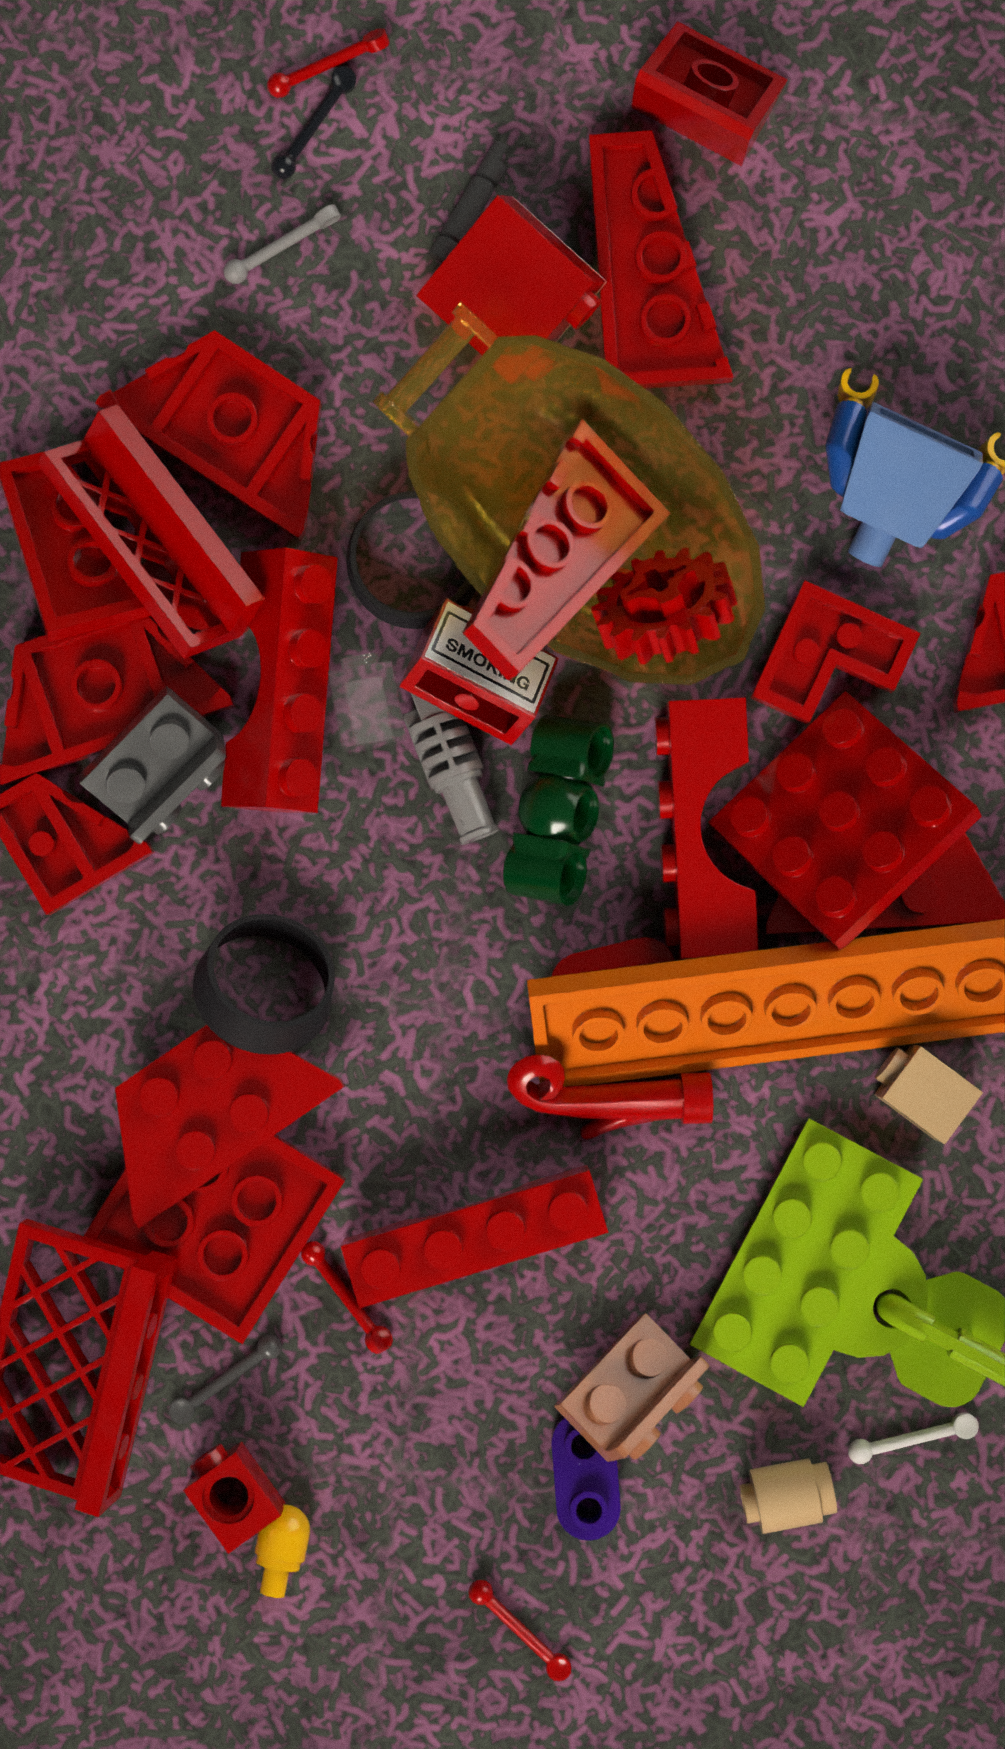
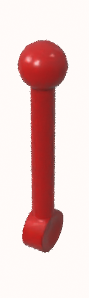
[267,28,390,98]
[301,1241,393,1354]
[468,1580,572,1681]

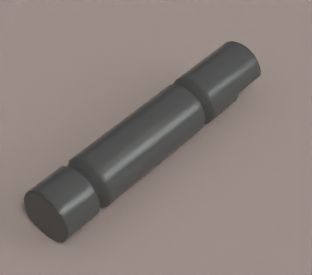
[428,140,508,263]

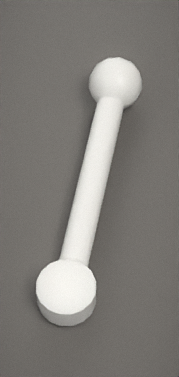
[848,1412,979,1464]

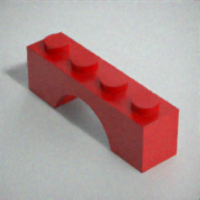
[221,547,338,813]
[654,697,758,959]
[340,1165,609,1309]

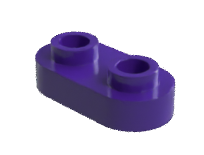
[551,1416,621,1541]

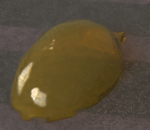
[373,302,765,685]

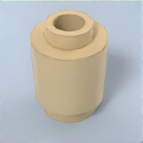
[739,1458,837,1534]

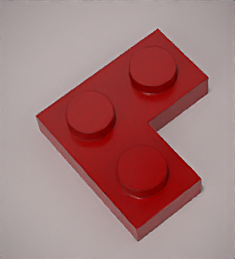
[750,580,921,724]

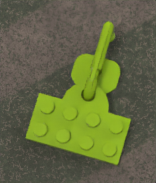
[690,1119,1005,1407]

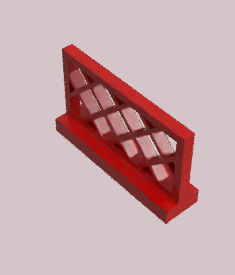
[0,1219,177,1517]

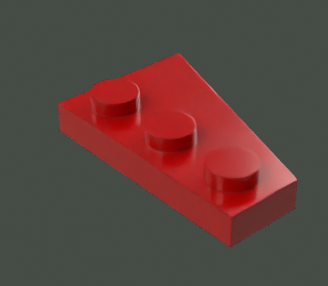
[0,452,151,642]

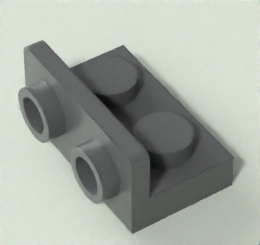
[79,686,226,844]

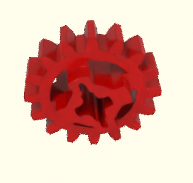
[591,548,738,665]

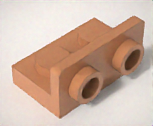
[554,1313,710,1462]

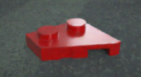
[0,773,155,915]

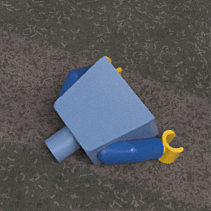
[825,368,1005,567]

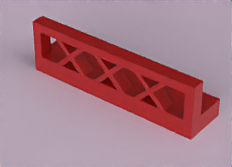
[38,405,265,659]

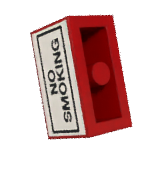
[399,598,559,746]

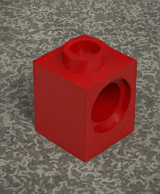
[183,1441,286,1554]

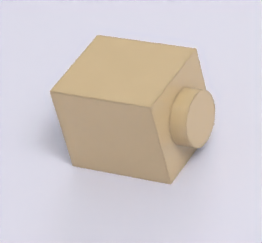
[874,1044,983,1144]

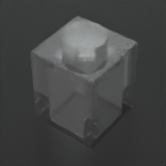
[328,653,408,752]

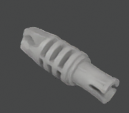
[403,693,499,845]

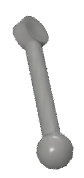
[223,204,342,284]

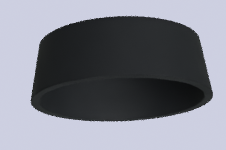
[346,491,484,629]
[193,914,335,1054]

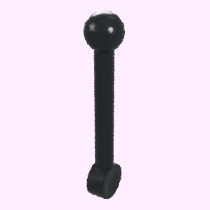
[271,66,356,179]

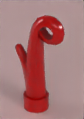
[507,1053,714,1140]

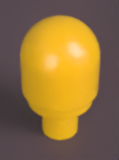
[254,1504,310,1598]

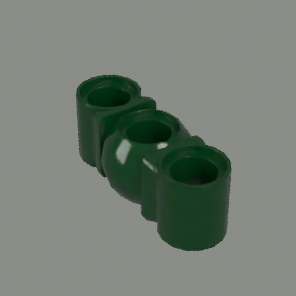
[503,715,614,906]

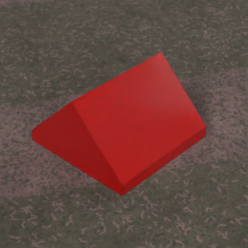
[631,21,788,166]

